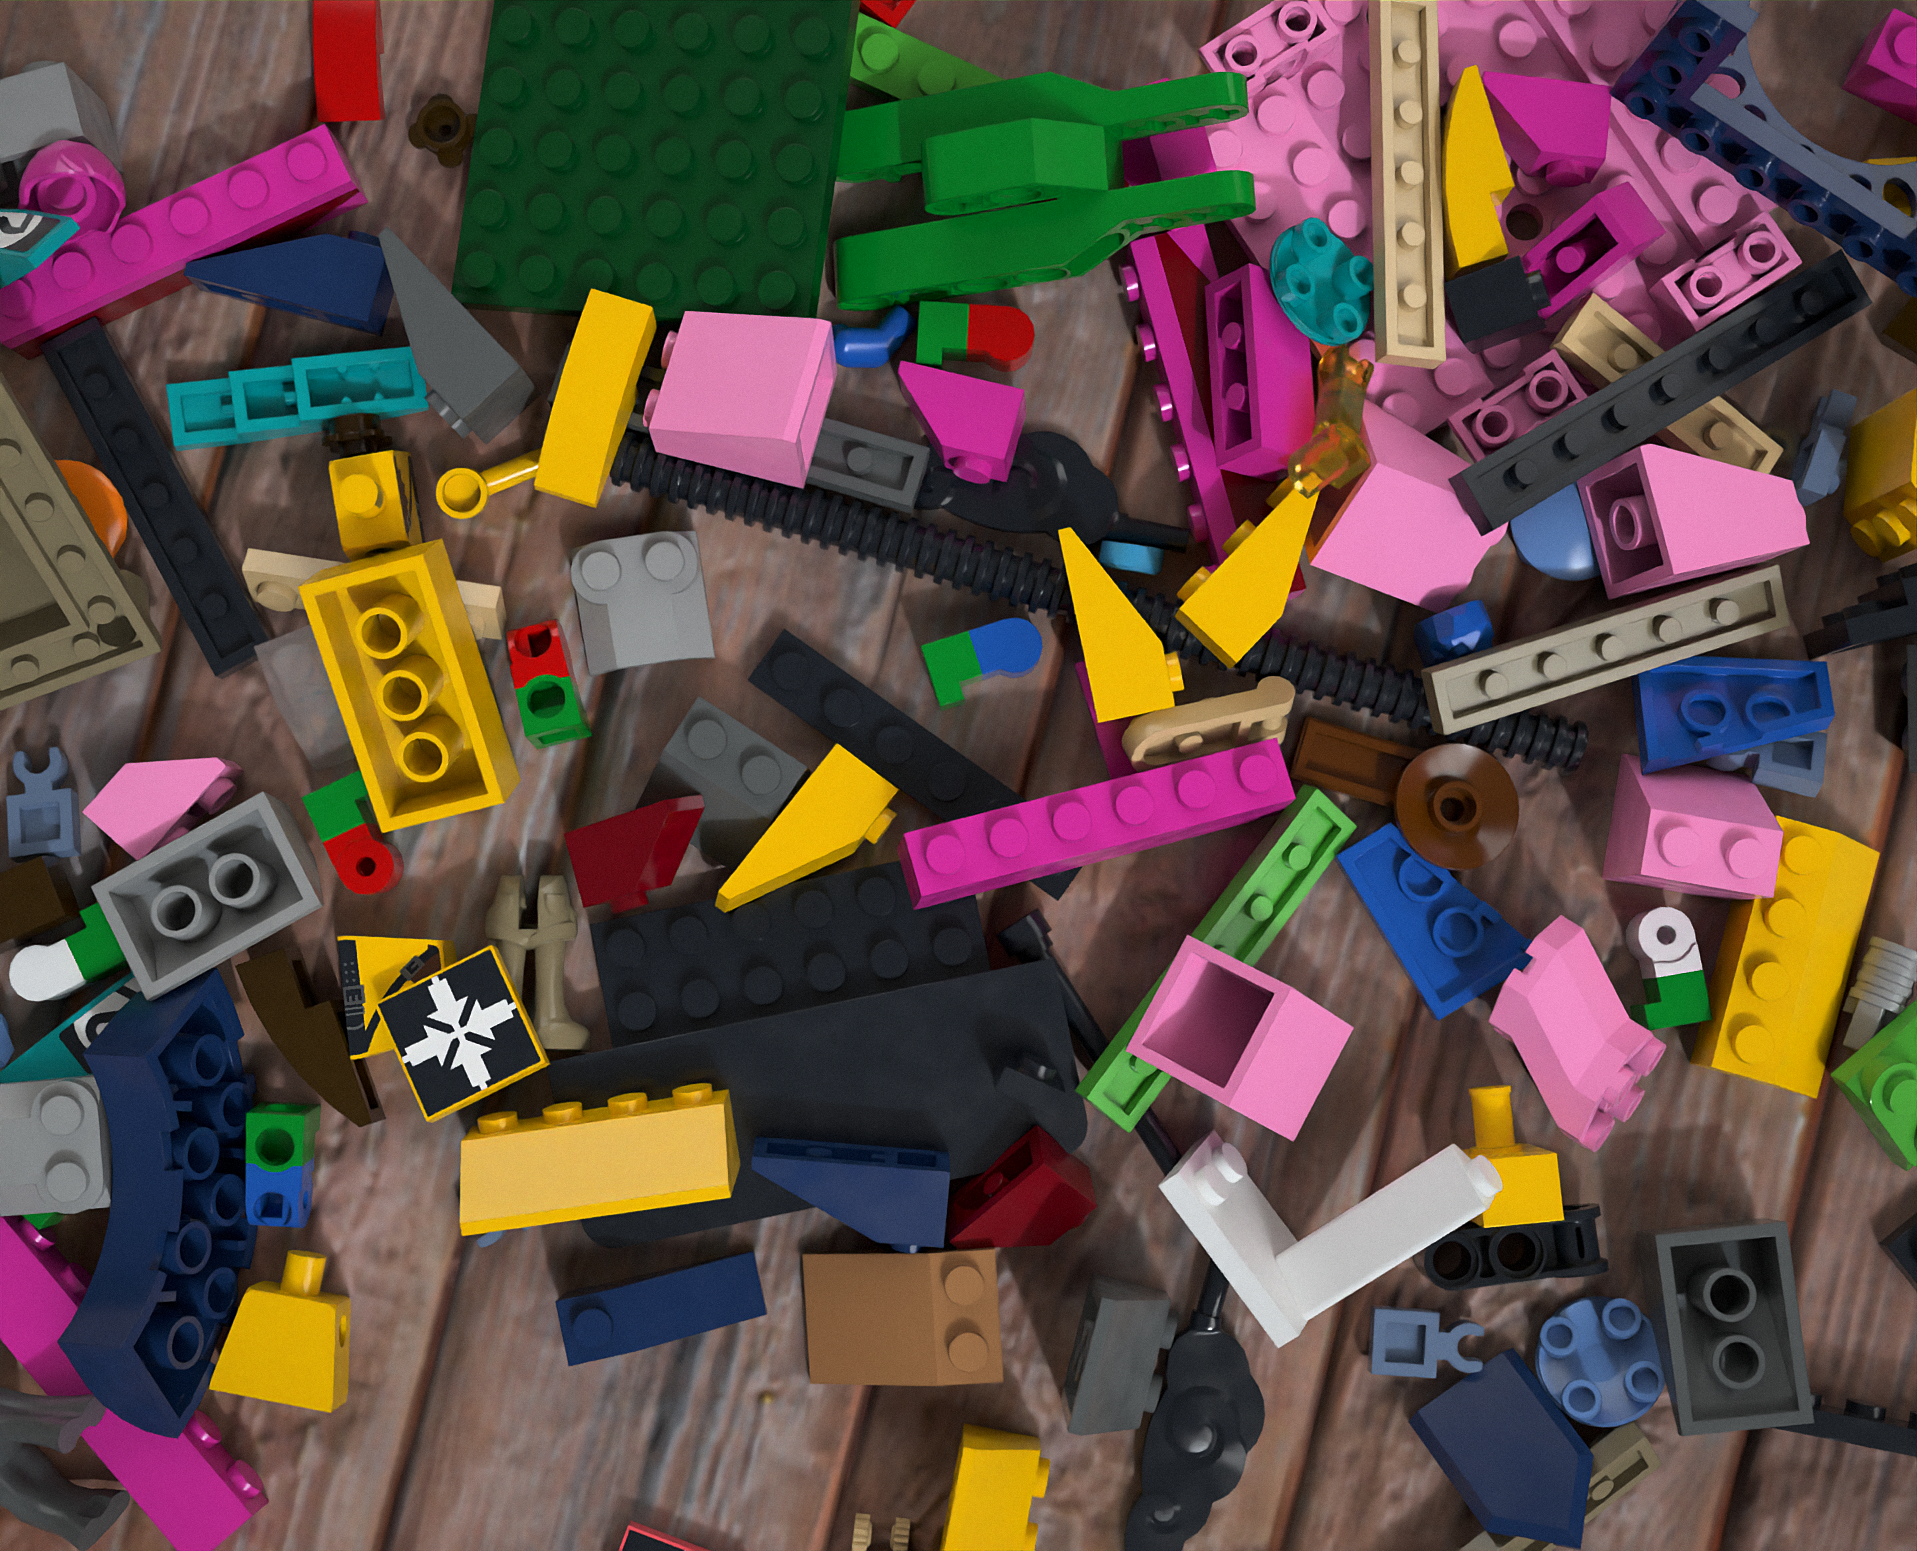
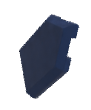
[1408,1348,1594,1550]

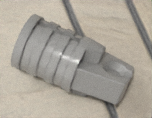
[1843,936,1917,1052]

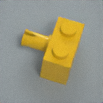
[1462,1085,1564,1228]

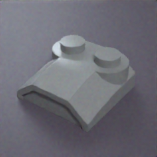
[570,531,716,677]
[0,1075,113,1216]

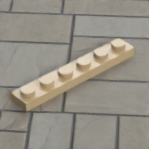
[1368,0,1446,369]

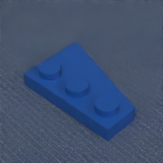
[1631,656,1835,775]
[1334,823,1533,1021]

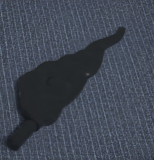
[913,431,1190,554]
[1124,1257,1265,1551]

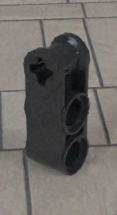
[1413,1203,1609,1291]

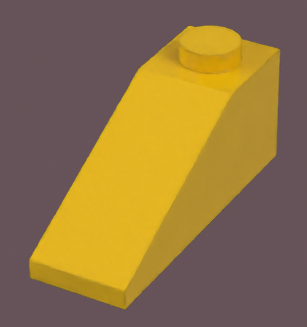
[1058,527,1184,723]
[715,743,899,913]

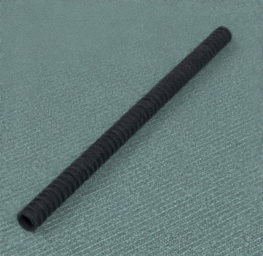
[610,431,1589,776]

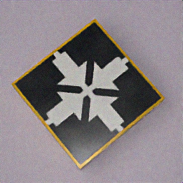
[374,945,550,1123]

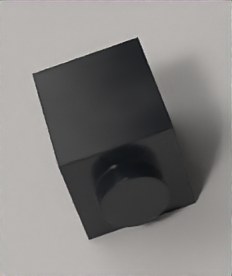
[1444,255,1552,354]

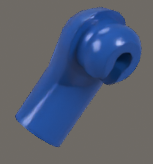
[832,304,918,368]

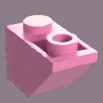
[82,757,243,861]

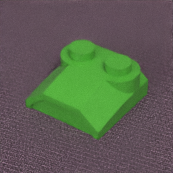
[1830,999,1917,1171]

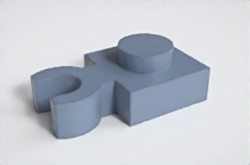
[1789,389,1857,507]
[1707,731,1827,798]
[6,747,81,864]
[1367,1305,1484,1378]

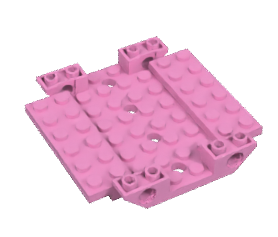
[1198,0,1803,463]

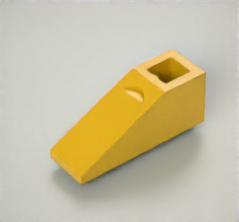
[1174,467,1324,669]

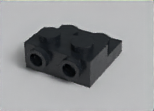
[1803,563,1917,660]

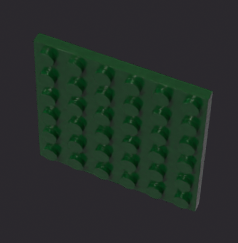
[451,0,860,324]

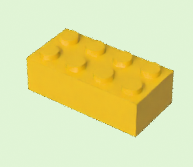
[298,538,521,833]

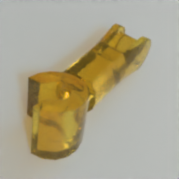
[1288,344,1374,499]

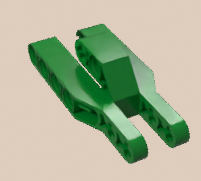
[833,71,1256,312]

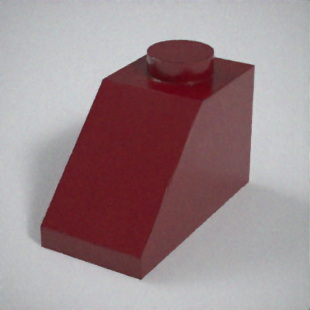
[563,795,705,914]
[946,1125,1098,1249]

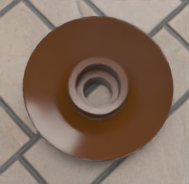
[1394,743,1519,871]

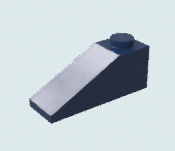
[183,231,394,337]
[751,1137,950,1253]
[555,1250,768,1366]

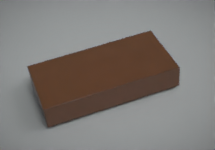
[1288,716,1424,810]

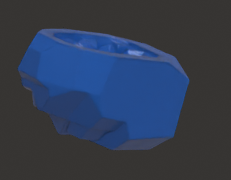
[1413,599,1494,669]

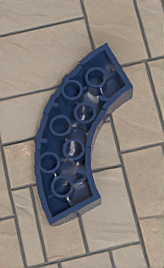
[57,968,258,1439]

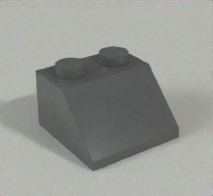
[636,696,811,872]

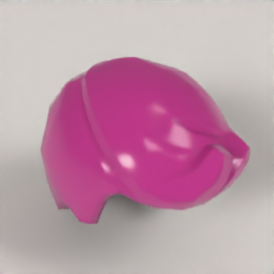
[18,140,127,247]

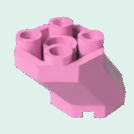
[1488,915,1666,1153]

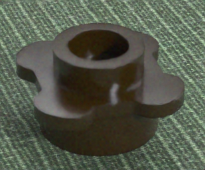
[408,94,477,168]
[322,413,393,459]

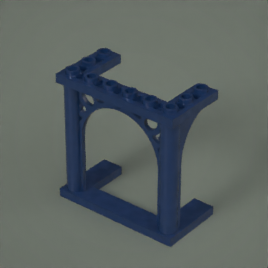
[1609,0,1917,298]

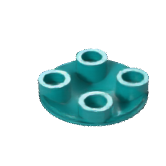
[1269,217,1374,346]

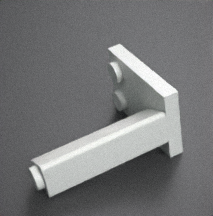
[1158,1129,1503,1348]

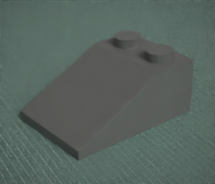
[378,226,541,445]
[1636,1218,1814,1436]
[1060,1272,1178,1436]

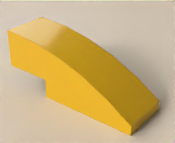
[1440,65,1515,282]
[534,288,657,508]

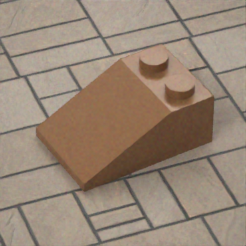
[802,1243,1004,1386]

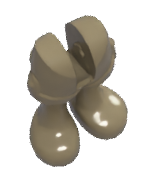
[485,875,591,1053]

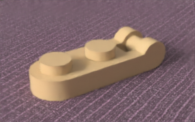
[1122,676,1295,772]

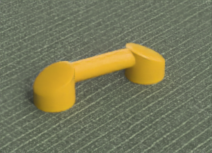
[436,447,542,519]

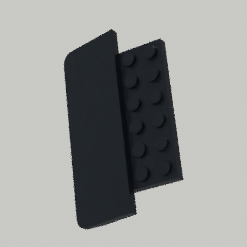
[546,860,1088,1248]

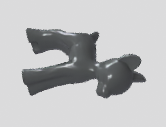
[0,1387,130,1551]

